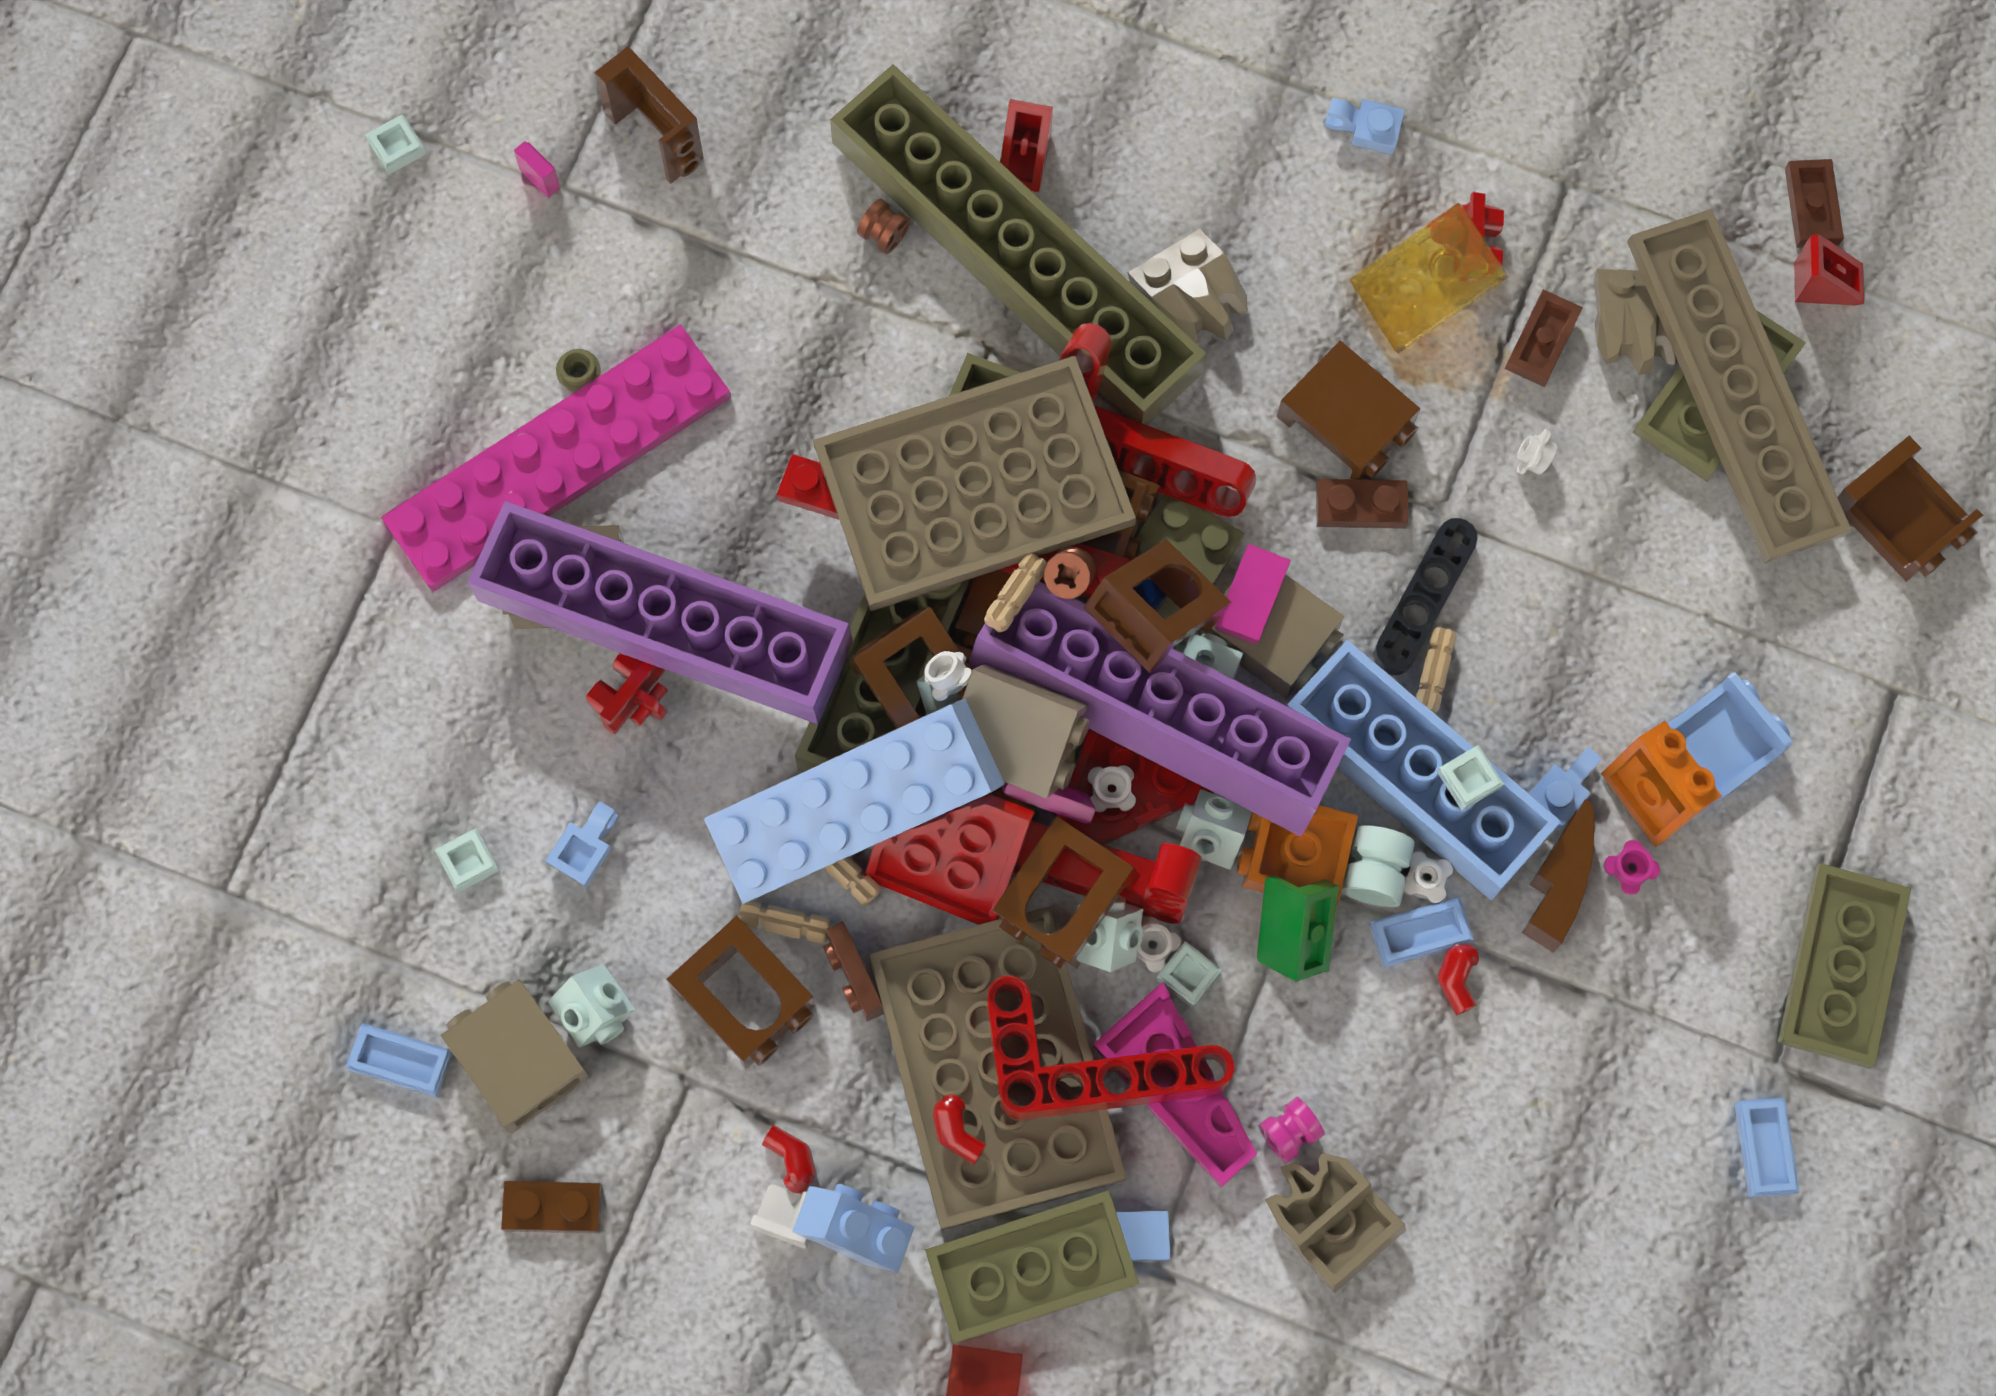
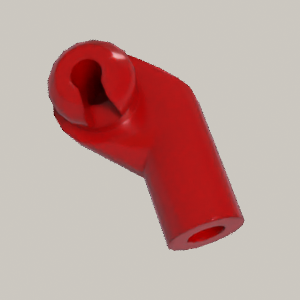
[1438,944,1479,1016]
[932,1094,987,1165]
[762,1125,816,1194]

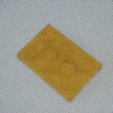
[1349,203,1509,354]

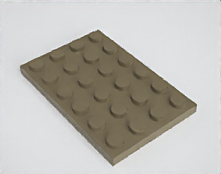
[813,356,1136,611]
[869,906,1127,1231]

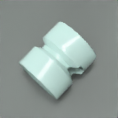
[1341,826,1415,908]

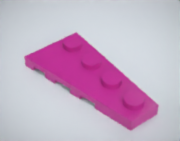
[1092,982,1257,1188]

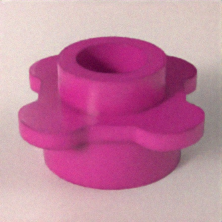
[1604,840,1660,895]

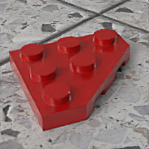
[1057,729,1214,845]
[864,794,1035,925]

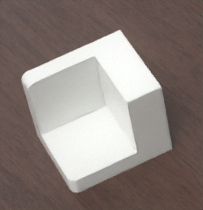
[750,1184,810,1249]

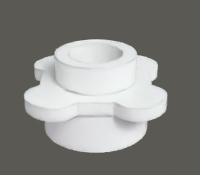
[1517,429,1557,475]
[924,651,972,701]
[1088,765,1136,812]
[1403,851,1453,903]
[1137,917,1181,973]

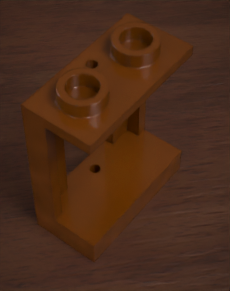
[594,46,704,184]
[1083,539,1232,672]
[846,607,971,729]
[993,816,1140,969]
[666,915,815,1069]

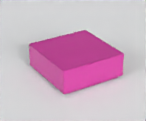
[514,141,560,198]

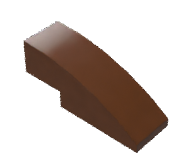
[1521,799,1595,953]

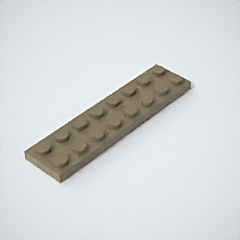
[1627,209,1852,564]

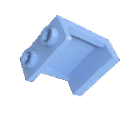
[1668,672,1793,817]

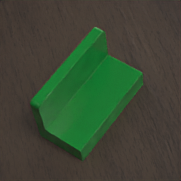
[1257,875,1339,982]

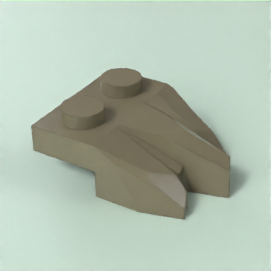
[1127,228,1248,344]
[1594,269,1678,375]
[1265,1153,1406,1293]

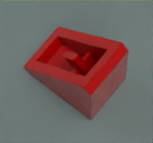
[1000,99,1053,192]
[1794,234,1864,306]

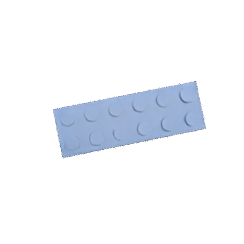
[1287,640,1561,901]
[704,698,1005,904]

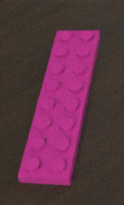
[381,324,731,593]

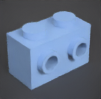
[792,1184,915,1273]

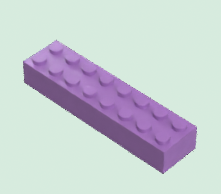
[467,501,853,724]
[968,581,1351,837]

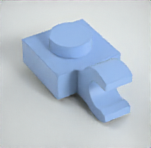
[1324,98,1405,155]
[1529,747,1602,830]
[545,801,619,888]

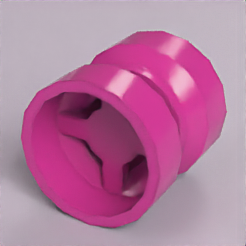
[1258,1097,1325,1164]

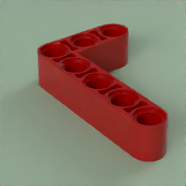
[1059,323,1257,517]
[1014,821,1202,924]
[987,976,1234,1120]

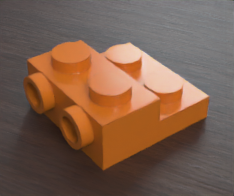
[1600,721,1722,848]
[1236,805,1358,905]

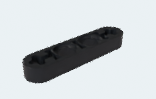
[1373,518,1478,676]

